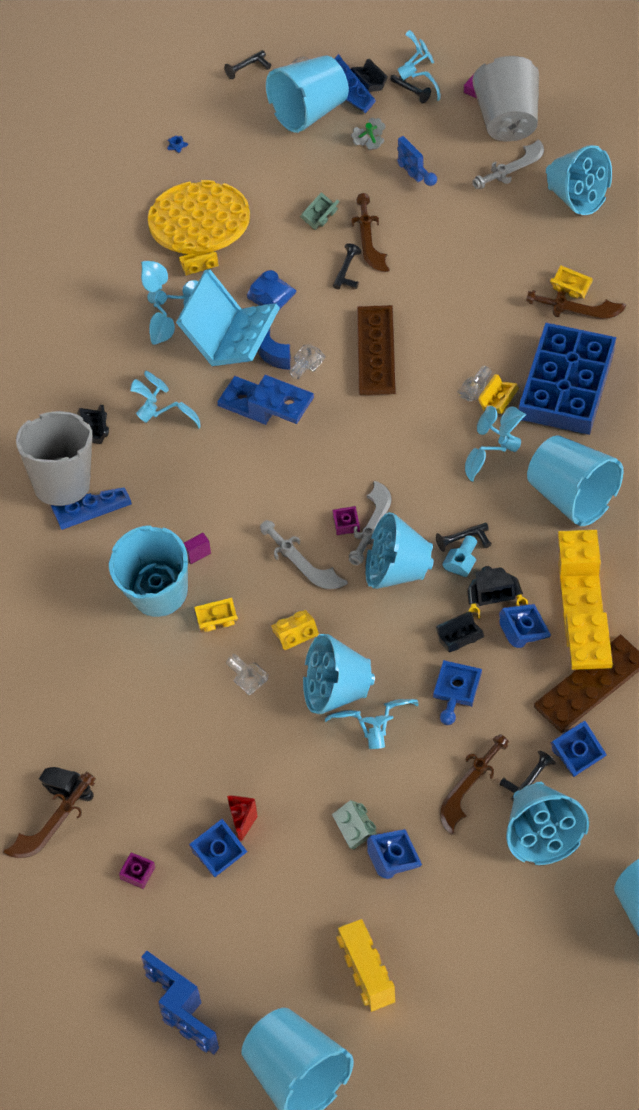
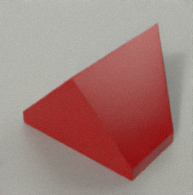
[227,795,258,841]

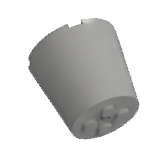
[472,56,539,142]
[16,411,93,506]

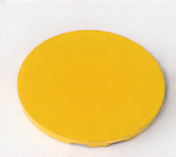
[148,180,250,254]

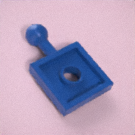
[397,136,437,186]
[433,660,482,725]

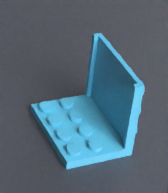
[176,269,280,366]

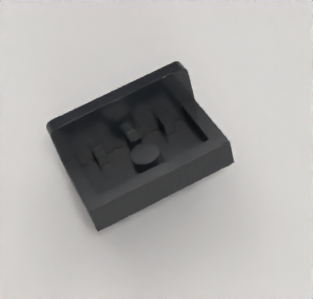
[351,59,388,92]
[77,404,109,444]
[436,611,484,653]

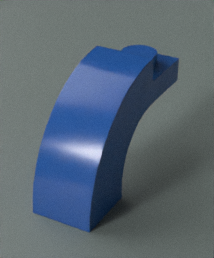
[257,328,291,370]

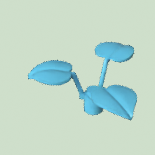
[397,30,440,101]
[141,261,199,345]
[130,370,201,428]
[465,406,526,482]
[325,699,419,749]

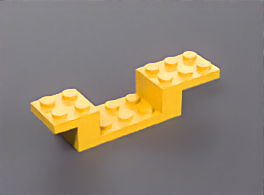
[558,530,612,670]

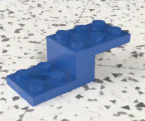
[217,375,314,425]
[141,950,219,1055]

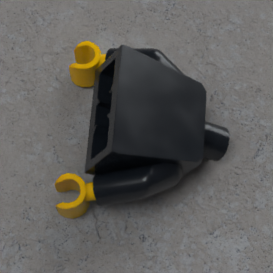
[467,566,528,619]

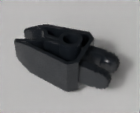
[39,767,94,802]

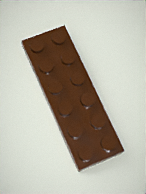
[357,305,396,395]
[534,634,639,734]

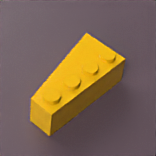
[336,919,395,1012]

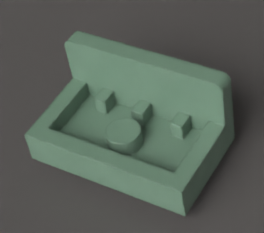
[300,192,340,230]
[332,800,377,849]

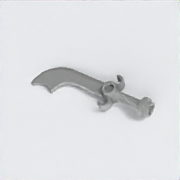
[472,140,544,189]
[349,481,392,565]
[260,520,348,589]

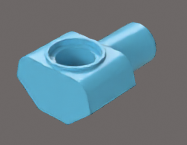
[442,535,477,577]

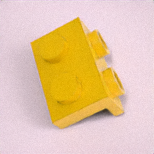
[179,251,219,276]
[550,265,593,299]
[478,374,519,414]
[194,598,238,632]
[271,610,319,650]

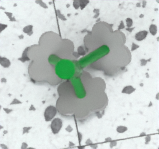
[351,118,386,150]

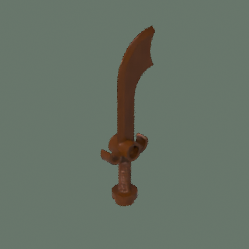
[351,193,390,272]
[526,290,626,318]
[440,734,509,834]
[4,771,96,858]

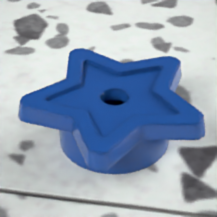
[167,136,188,153]

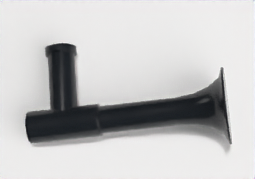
[224,50,272,80]
[390,75,431,104]
[333,243,362,289]
[436,522,492,552]
[499,751,556,801]

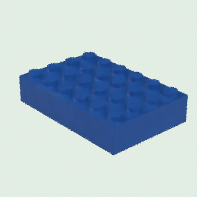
[519,323,616,435]

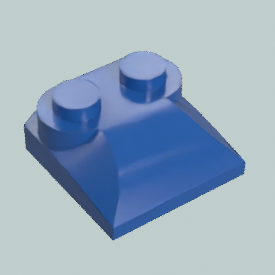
[247,270,297,310]
[499,604,551,648]
[550,721,607,777]
[188,818,247,878]
[367,829,422,879]

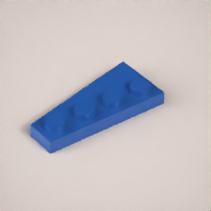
[334,54,376,114]
[50,487,132,530]

